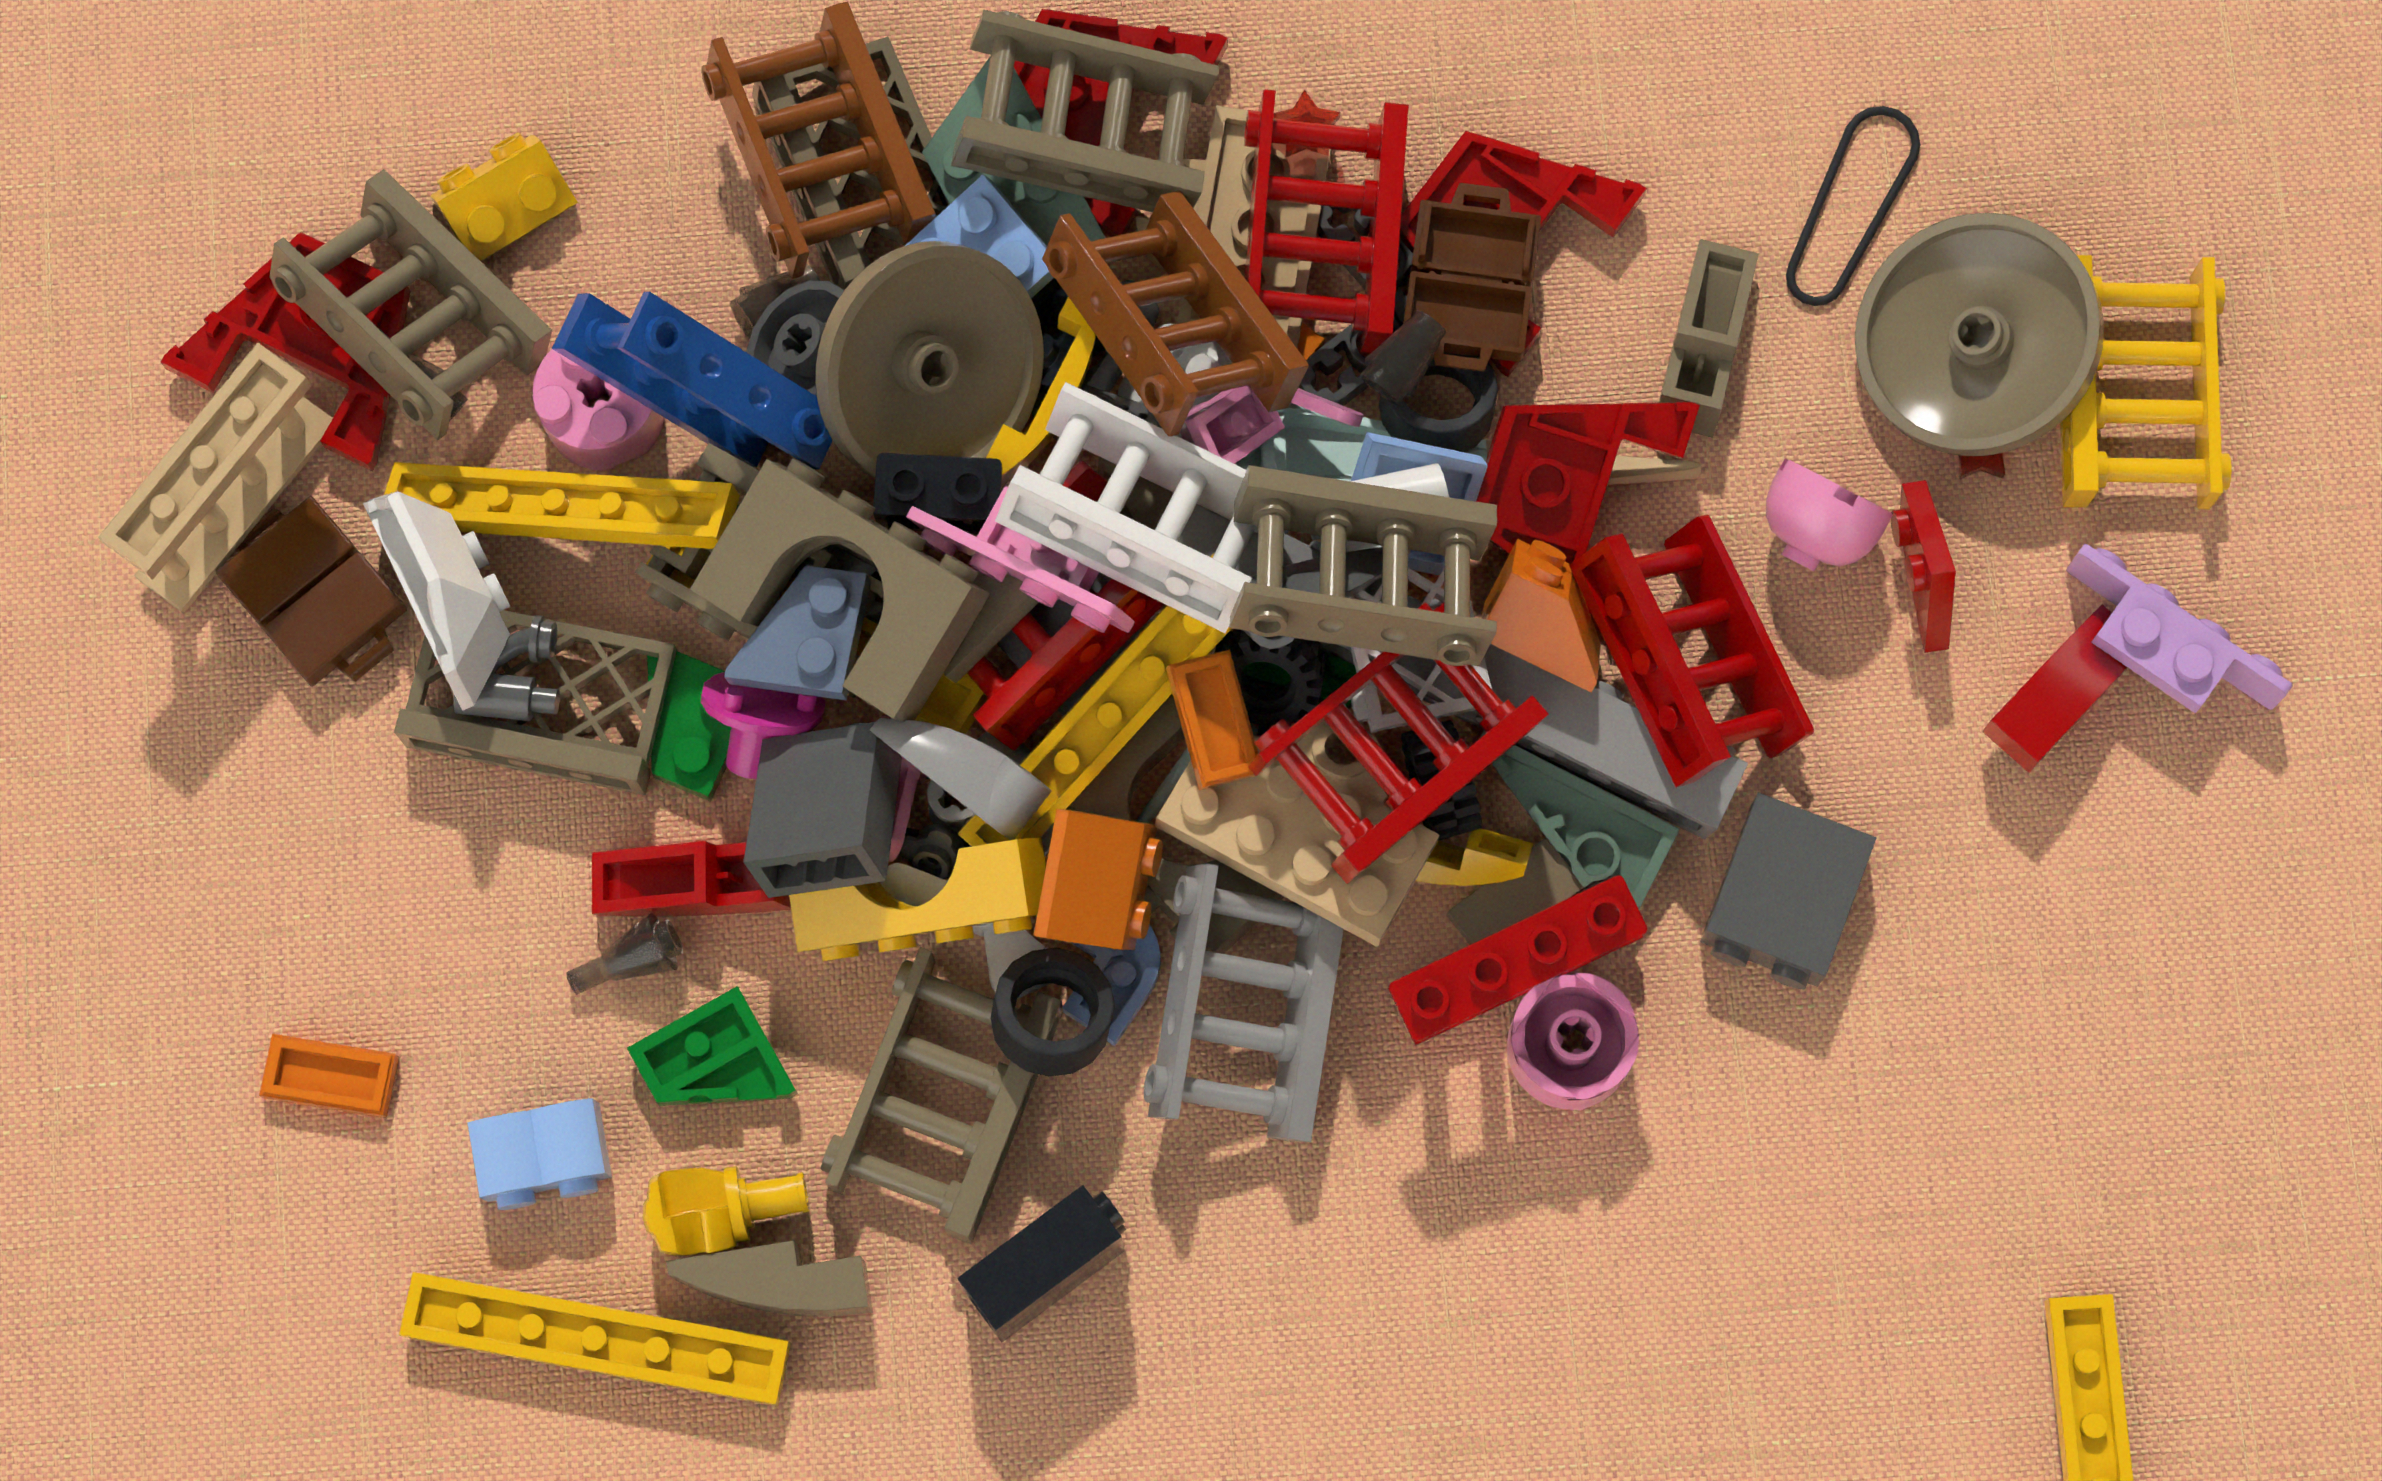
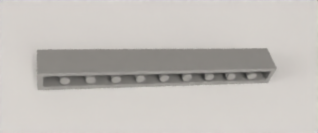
[1178,504,1748,839]

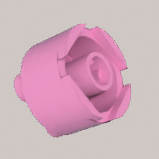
[533,349,664,470]
[1507,973,1639,1111]

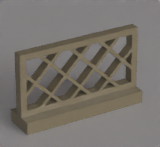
[752,37,950,290]
[394,610,677,795]

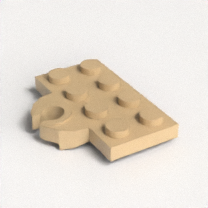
[1136,105,1335,349]
[1155,721,1439,947]

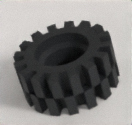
[1214,629,1326,735]
[1401,720,1482,841]

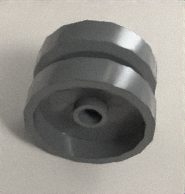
[746,280,844,396]

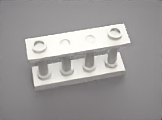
[995,382,1258,633]

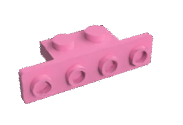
[906,486,1135,633]

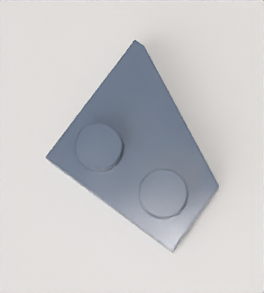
[724,566,871,701]

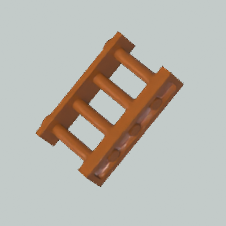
[701,1,935,279]
[1042,191,1309,437]

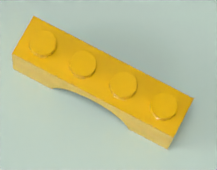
[789,838,1046,962]

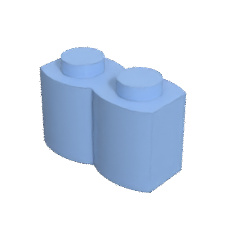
[467,1098,612,1210]

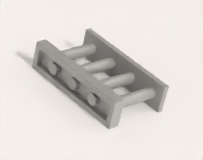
[1144,863,1344,1142]

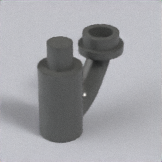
[453,615,560,721]

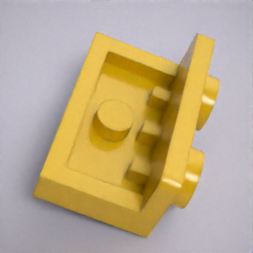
[430,133,578,261]

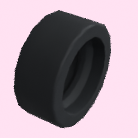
[1379,347,1498,452]
[990,948,1115,1077]

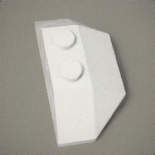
[363,491,511,711]

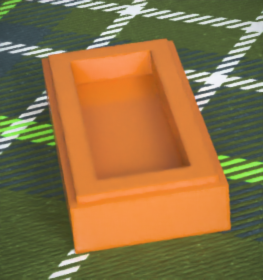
[1166,650,1263,790]
[259,1034,399,1119]

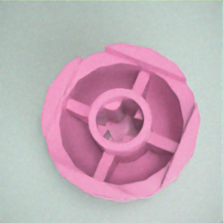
[1766,458,1893,571]

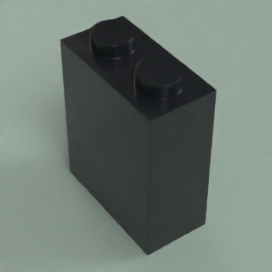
[957,1185,1126,1343]

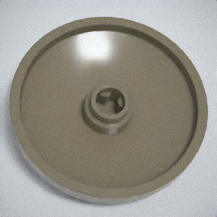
[1855,213,2104,456]
[816,241,1044,478]

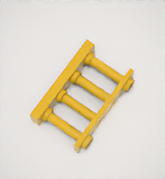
[2060,255,2232,510]

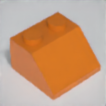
[1481,539,1601,693]
[1034,809,1163,950]

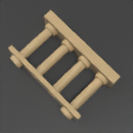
[98,343,333,613]

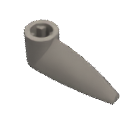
[869,718,1052,840]

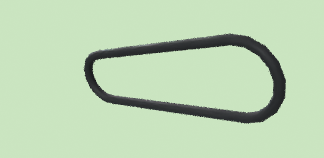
[1786,106,1921,306]

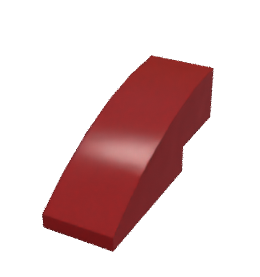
[1982,604,2128,773]
[592,841,791,917]

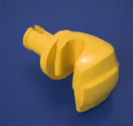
[642,1166,810,1256]

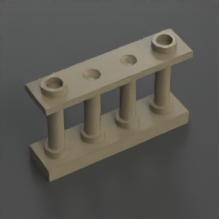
[951,10,1219,212]
[269,169,552,440]
[1229,465,1497,666]
[821,947,1063,1245]

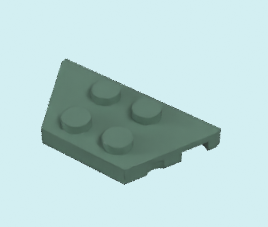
[922,56,1106,245]

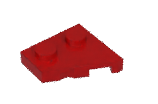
[1891,480,1956,653]

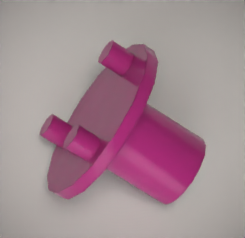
[701,672,826,780]

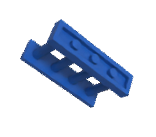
[552,292,833,469]

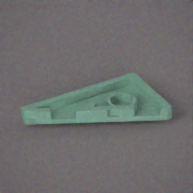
[1480,730,1680,909]

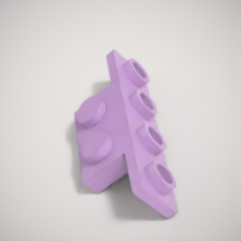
[2066,544,2293,713]

